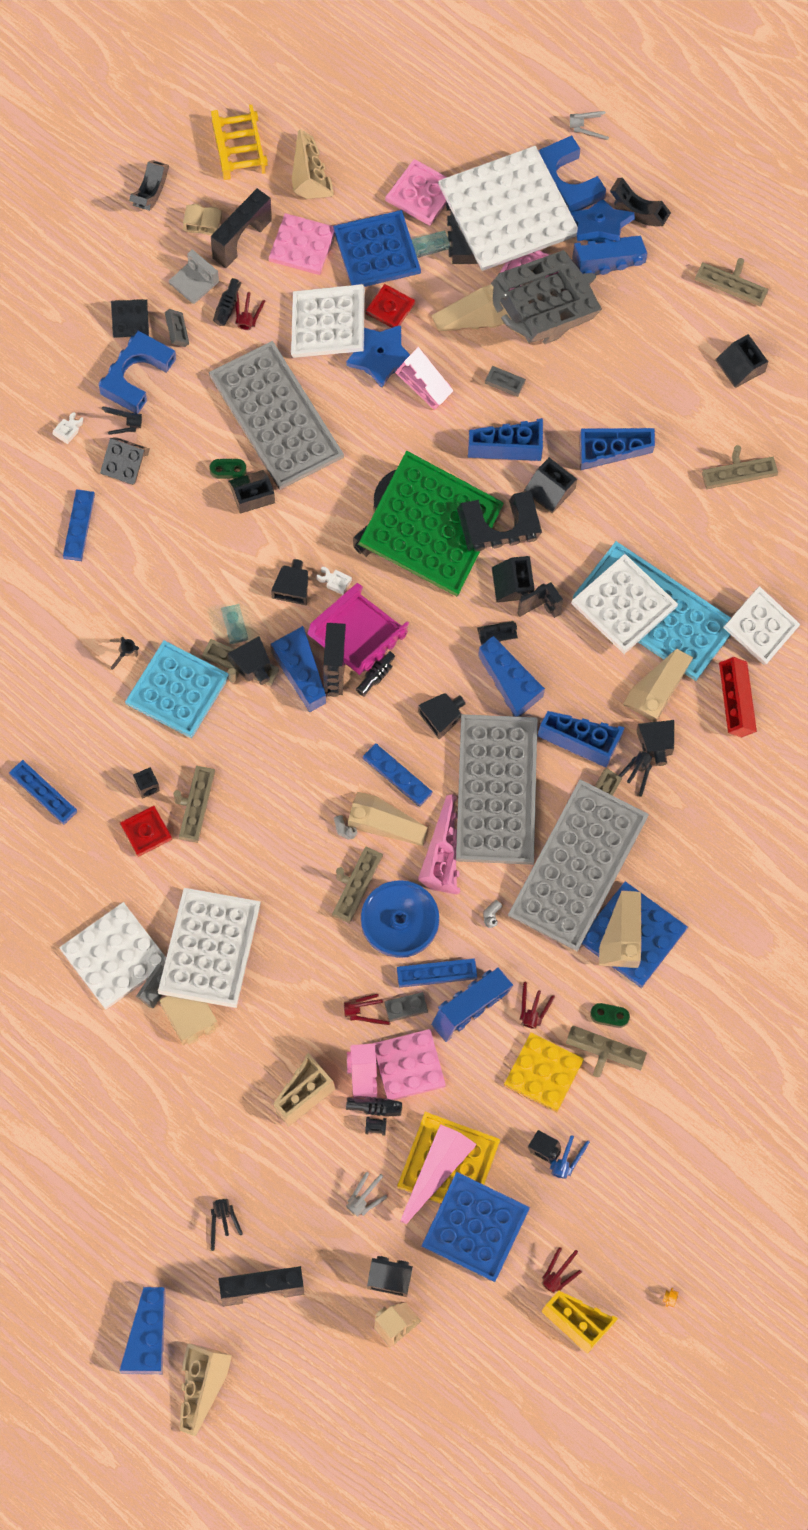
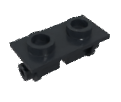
[477,621,518,645]

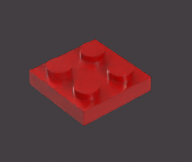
[366,284,415,328]
[120,806,172,857]

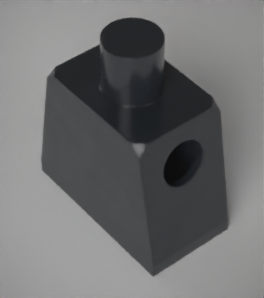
[271,559,308,605]
[228,636,271,685]
[418,693,466,739]
[636,720,675,766]

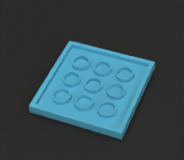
[125,640,229,739]

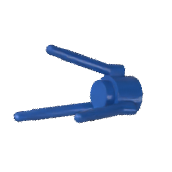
[550,1135,590,1179]

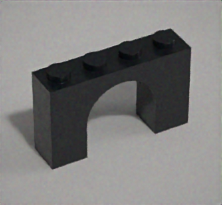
[211,188,272,268]
[446,201,478,264]
[457,491,542,552]
[323,622,346,697]
[218,1266,304,1307]

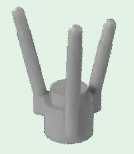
[570,111,609,140]
[346,1172,387,1217]

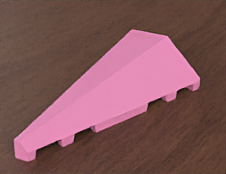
[418,794,460,894]
[400,1124,476,1225]

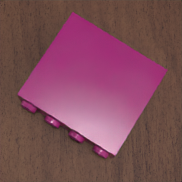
[307,583,409,675]

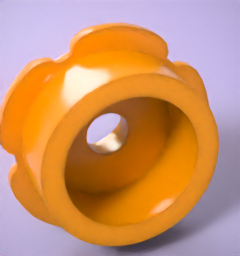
[663,1287,679,1307]

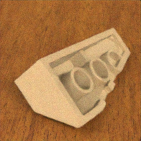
[292,129,334,199]
[432,284,512,332]
[623,649,693,722]
[348,792,428,846]
[599,891,641,968]
[180,1343,232,1436]

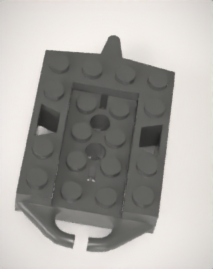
[491,250,602,344]

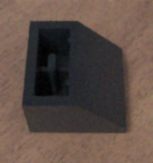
[715,334,769,388]
[524,457,577,513]
[228,470,275,514]
[492,556,535,603]
[367,1256,413,1297]

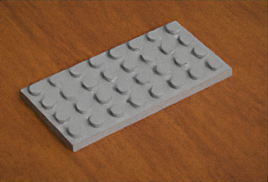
[209,341,344,490]
[456,714,537,865]
[508,779,649,952]

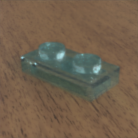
[411,230,450,258]
[221,604,248,644]

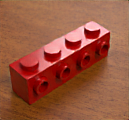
[719,657,757,738]

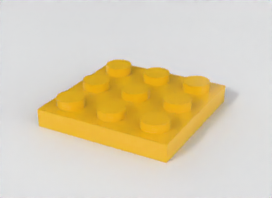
[504,1032,584,1112]

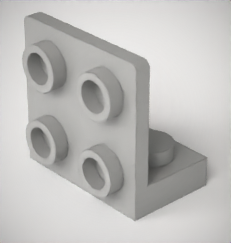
[169,249,219,304]

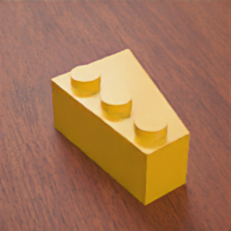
[541,1291,618,1354]

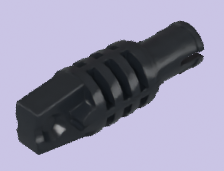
[213,278,242,326]
[355,651,396,697]
[346,1097,402,1117]

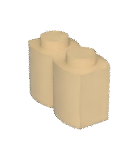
[183,204,222,235]

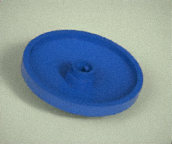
[361,880,439,958]

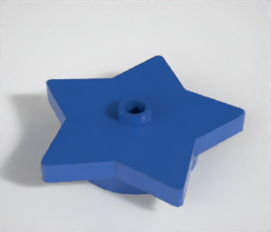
[570,199,635,243]
[346,325,410,387]

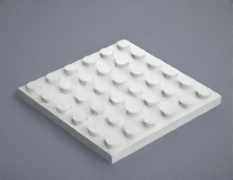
[438,146,578,271]

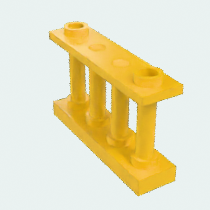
[211,104,268,180]

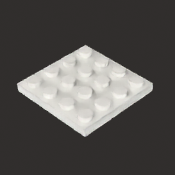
[291,284,365,358]
[571,554,678,654]
[59,902,166,1010]

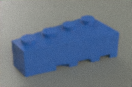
[572,235,648,275]
[468,418,543,461]
[579,428,655,471]
[271,626,326,712]
[478,636,545,717]
[537,711,625,768]
[431,967,513,1042]
[119,1287,166,1375]

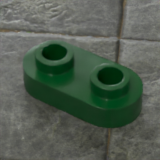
[209,459,247,479]
[590,1003,630,1028]

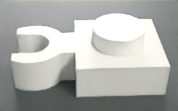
[53,412,83,444]
[317,567,352,595]

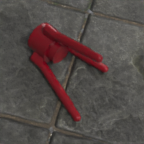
[235,292,265,330]
[519,982,555,1029]
[344,993,391,1025]
[541,1247,582,1294]

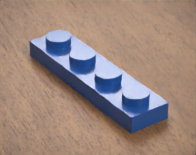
[63,489,95,562]
[363,743,433,807]
[9,760,77,825]
[397,958,477,988]

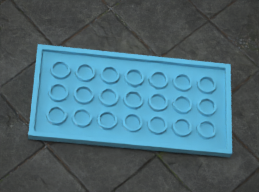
[573,541,731,681]

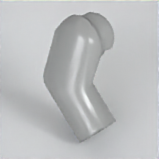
[334,815,357,840]
[483,900,502,928]

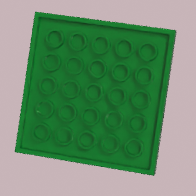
[358,450,504,597]

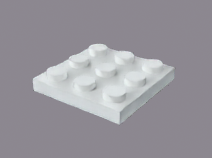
[723,586,801,665]

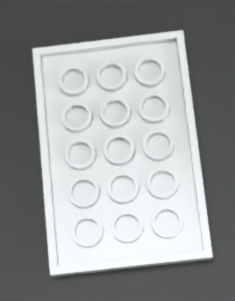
[158,888,261,1008]

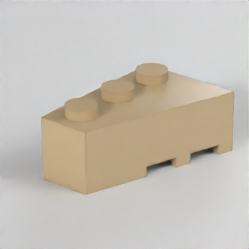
[273,1053,336,1127]
[374,1302,422,1348]

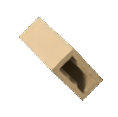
[159,996,218,1046]

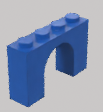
[538,135,606,212]
[99,331,176,414]

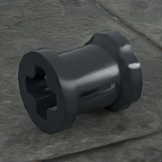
[365,1117,387,1136]

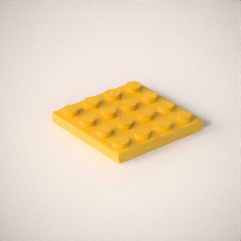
[397,1112,500,1204]

